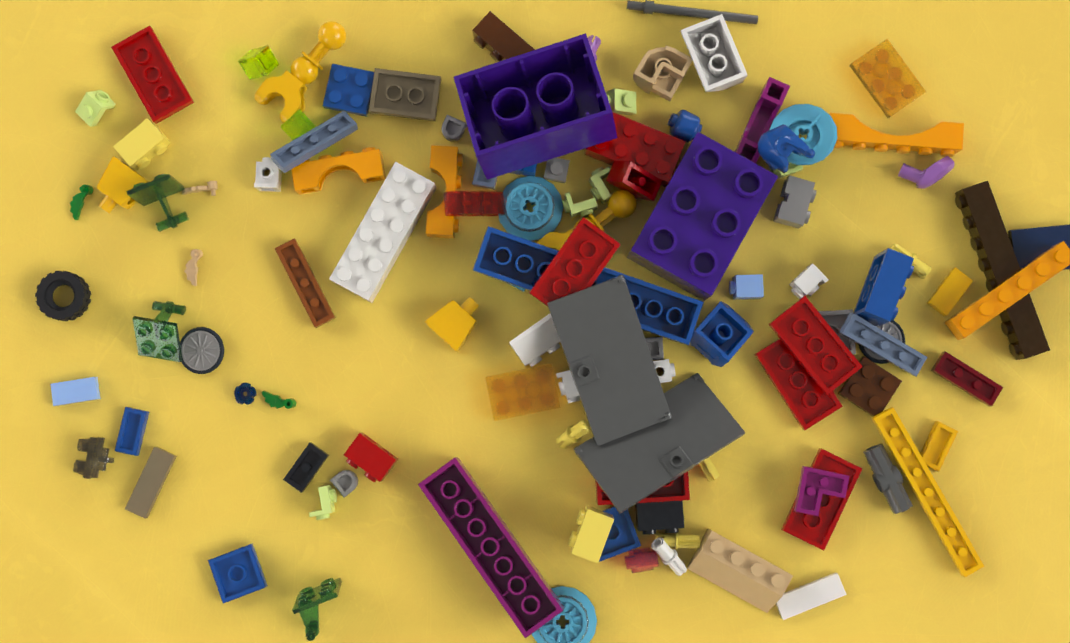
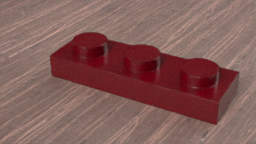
[931,351,1003,406]

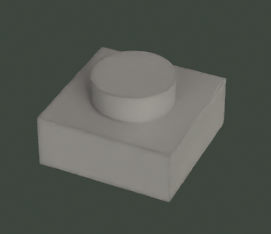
[544,158,570,183]

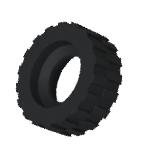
[35,271,91,321]

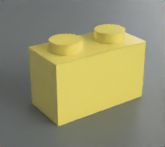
[113,118,171,171]

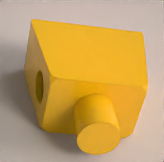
[97,156,154,213]
[424,297,479,352]

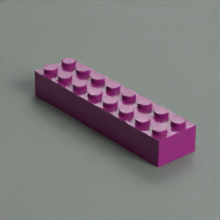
[418,457,565,638]

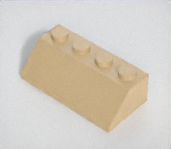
[687,529,793,613]

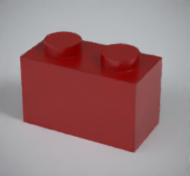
[606,160,662,201]
[344,433,398,482]

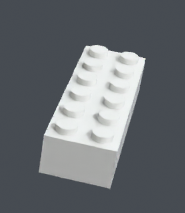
[329,162,437,303]

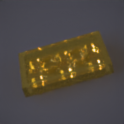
[850,39,926,118]
[485,364,560,421]

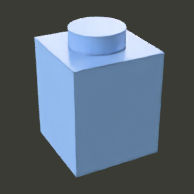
[729,274,764,300]

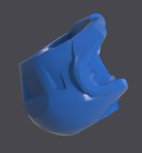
[758,124,815,173]

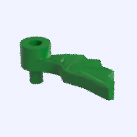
[70,184,93,220]
[262,391,296,409]

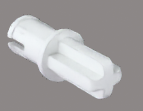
[651,537,687,576]

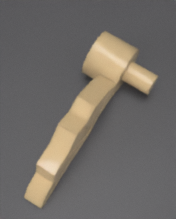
[182,181,218,196]
[184,249,203,286]

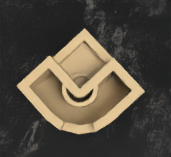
[633,46,692,101]

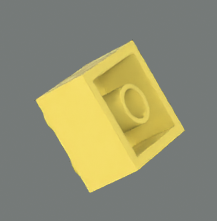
[568,505,614,564]

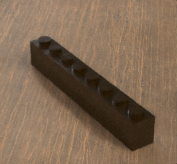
[955,181,1050,360]

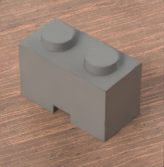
[773,175,816,229]

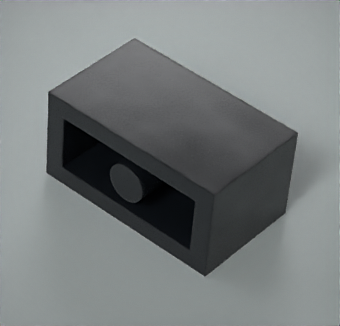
[635,501,684,535]

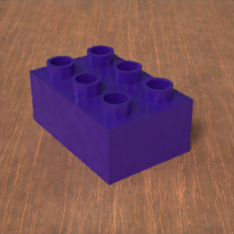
[454,33,617,180]
[627,132,778,301]

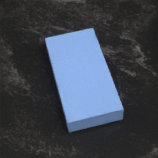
[50,377,101,406]

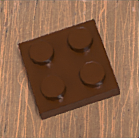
[838,356,902,417]

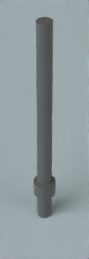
[626,0,758,24]

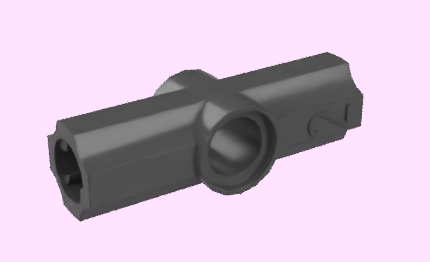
[863,444,913,514]

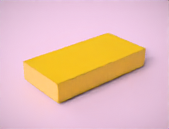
[927,267,973,316]
[920,421,958,472]

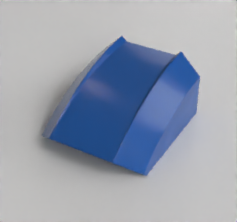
[690,301,754,367]

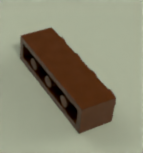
[472,11,535,62]

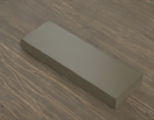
[125,447,177,518]

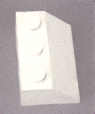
[680,14,747,92]
[509,314,561,367]

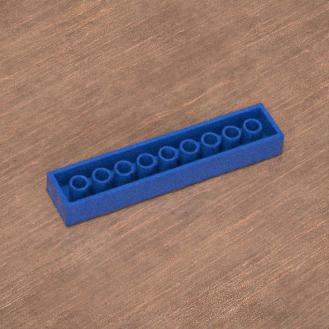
[472,226,704,345]

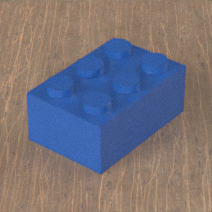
[853,248,914,327]

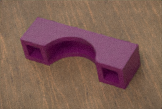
[735,77,790,163]

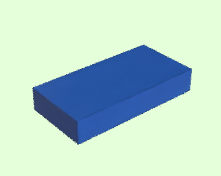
[115,407,149,456]

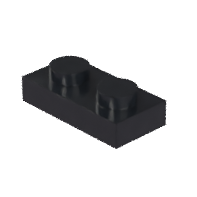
[283,442,329,493]

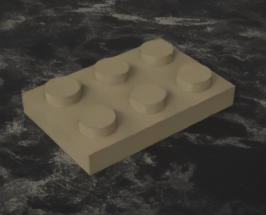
[369,68,441,121]

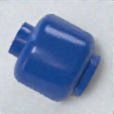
[668,110,702,143]

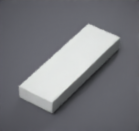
[776,572,847,620]

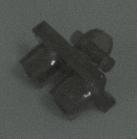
[73,437,115,479]

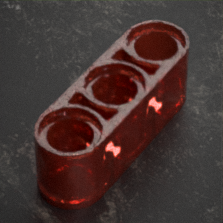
[444,191,505,216]

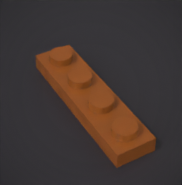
[275,238,336,328]

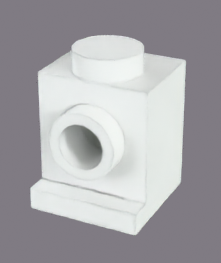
[254,157,282,192]
[789,264,829,299]
[653,359,676,383]
[556,370,581,403]

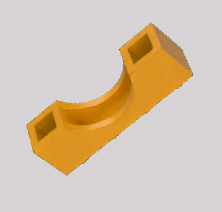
[426,145,463,238]
[291,147,386,195]

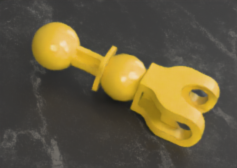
[254,21,346,126]
[536,190,637,251]

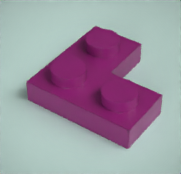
[794,466,849,516]

